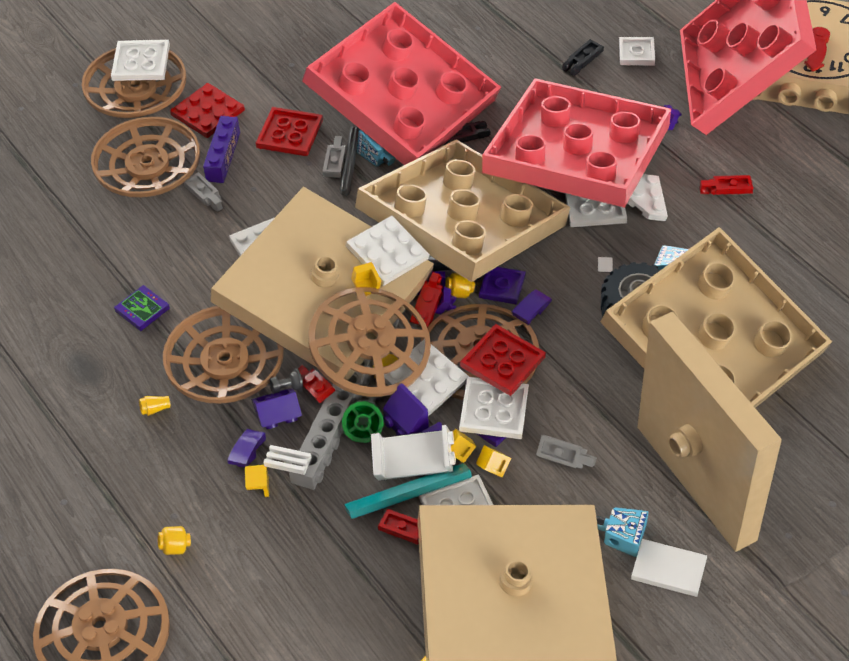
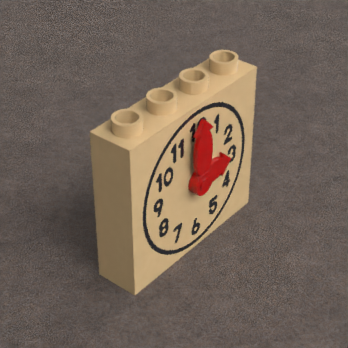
[753,0,849,114]

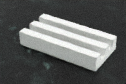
[264,445,311,475]

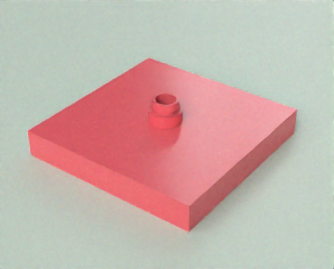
[680,0,816,135]
[302,2,501,165]
[482,79,671,208]

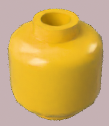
[445,272,475,299]
[158,526,191,555]

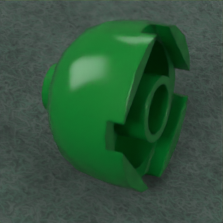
[342,401,384,443]

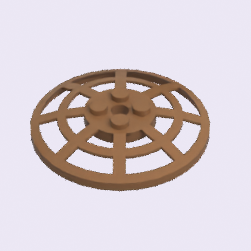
[82,48,186,118]
[91,117,200,197]
[308,287,431,397]
[421,304,539,400]
[163,306,284,403]
[33,569,170,661]

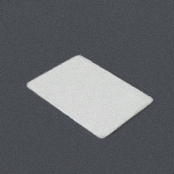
[598,257,613,272]

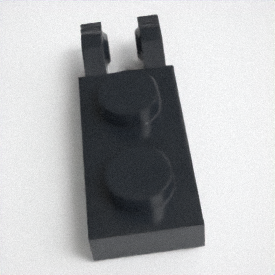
[562,39,604,76]
[443,121,491,146]

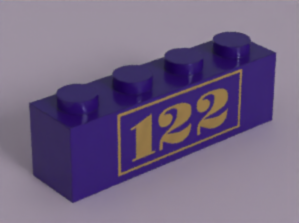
[203,116,240,183]

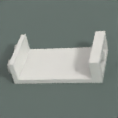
[371,425,456,480]

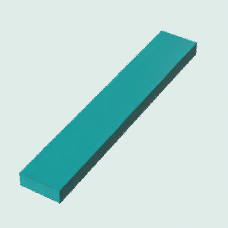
[344,463,472,519]

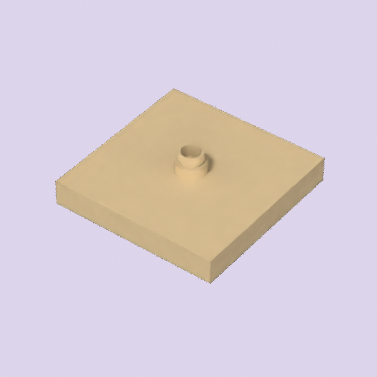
[355,139,570,282]
[211,186,434,381]
[601,227,832,408]
[637,312,782,552]
[417,505,617,661]

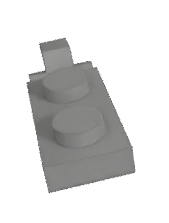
[322,136,346,178]
[184,172,223,212]
[536,434,597,468]

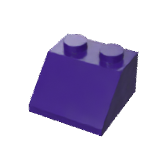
[383,383,429,436]
[251,388,302,429]

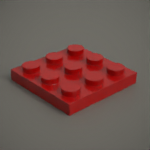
[170,83,245,138]
[256,107,323,156]
[460,324,546,396]

